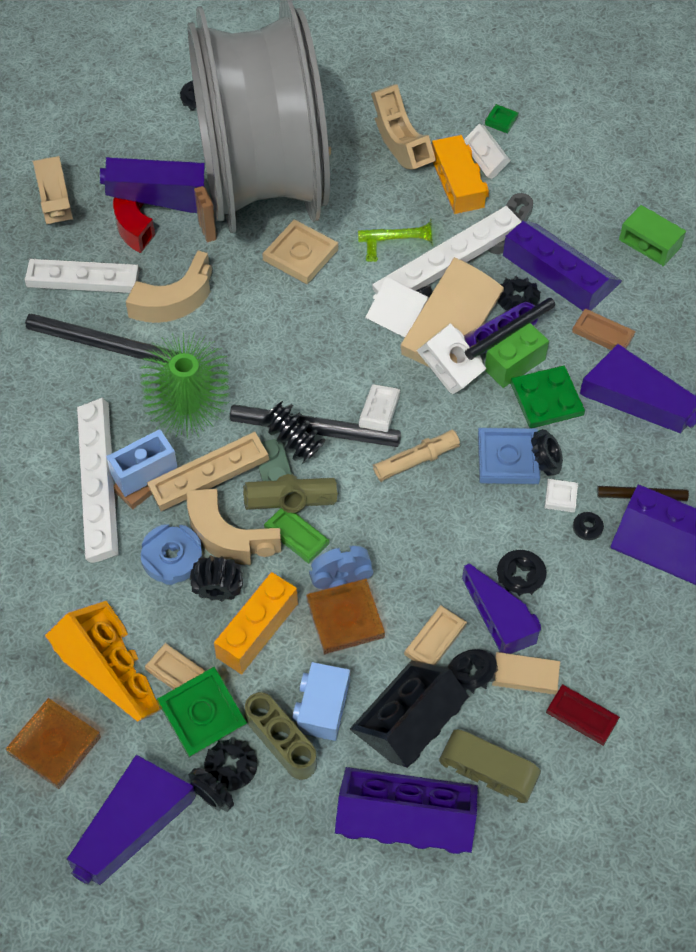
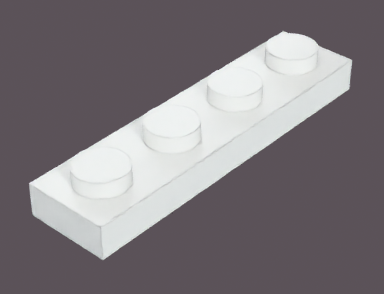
[25,259,139,293]

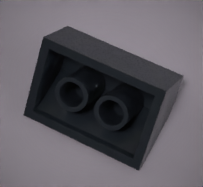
[350,660,470,768]

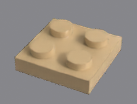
[263,219,338,284]

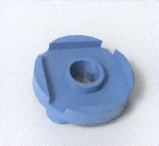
[141,524,203,585]
[309,546,373,594]

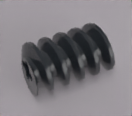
[260,401,326,465]

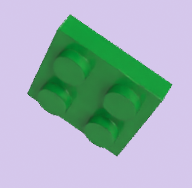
[510,365,585,429]
[156,666,247,758]

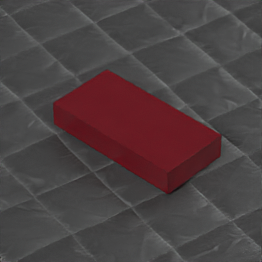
[546,684,620,746]

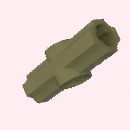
[243,474,338,513]

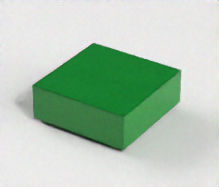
[485,104,519,134]

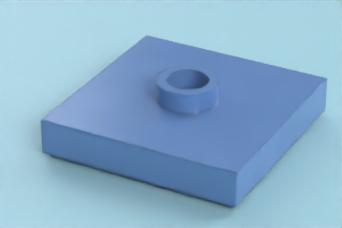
[478,428,540,484]

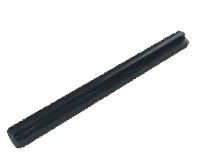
[25,313,179,365]
[229,404,401,447]

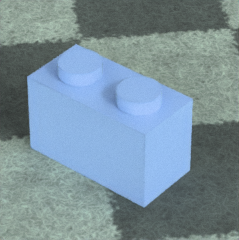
[106,429,177,497]
[292,662,350,741]

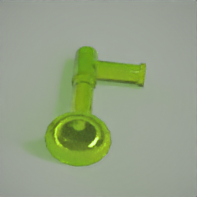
[358,218,433,262]

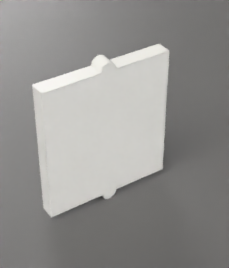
[365,277,429,337]

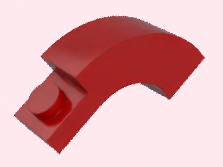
[113,197,155,253]

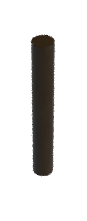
[597,486,689,501]

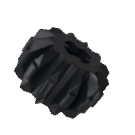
[190,555,243,602]

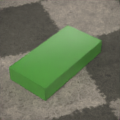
[264,508,329,564]

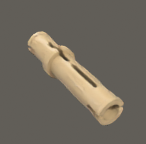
[373,430,460,482]

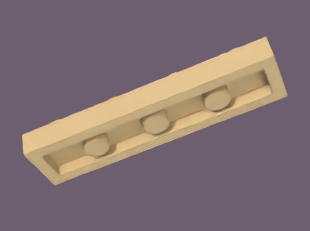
[147,432,269,511]

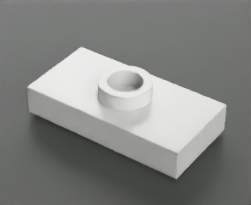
[359,384,400,432]

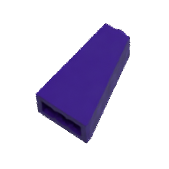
[100,157,205,213]
[580,344,696,434]
[67,755,196,885]

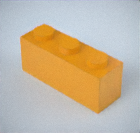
[432,135,489,214]
[214,572,298,675]

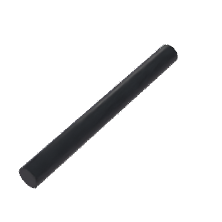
[465,298,555,360]

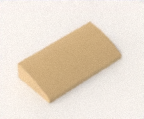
[401,257,504,367]

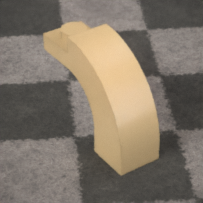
[371,84,436,169]
[33,156,73,224]
[126,251,212,323]
[187,489,281,565]

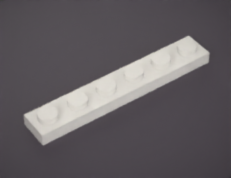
[372,206,521,294]
[77,398,119,563]

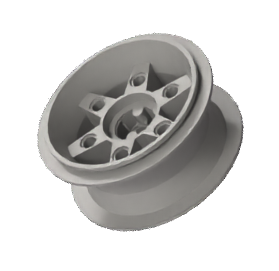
[187,0,330,233]

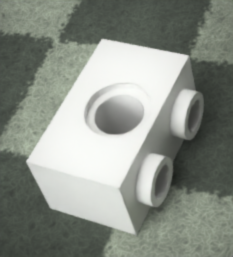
[416,323,487,394]

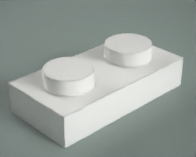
[464,124,511,179]

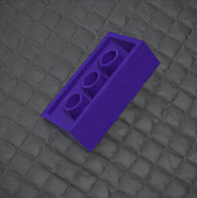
[503,221,622,311]
[610,484,696,585]
[334,767,478,854]

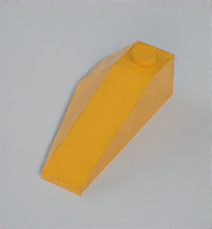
[45,601,160,722]

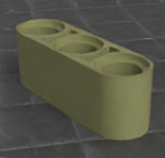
[245,692,317,780]
[439,729,541,803]

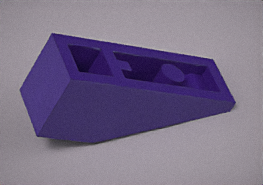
[462,563,541,654]

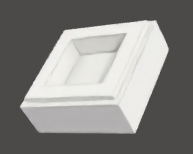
[545,479,578,512]

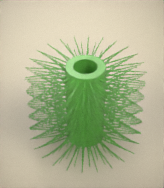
[140,331,230,439]

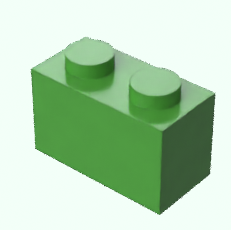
[619,205,686,266]
[485,323,549,388]

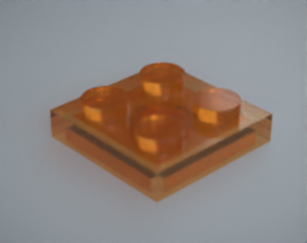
[306,578,385,655]
[5,698,101,789]

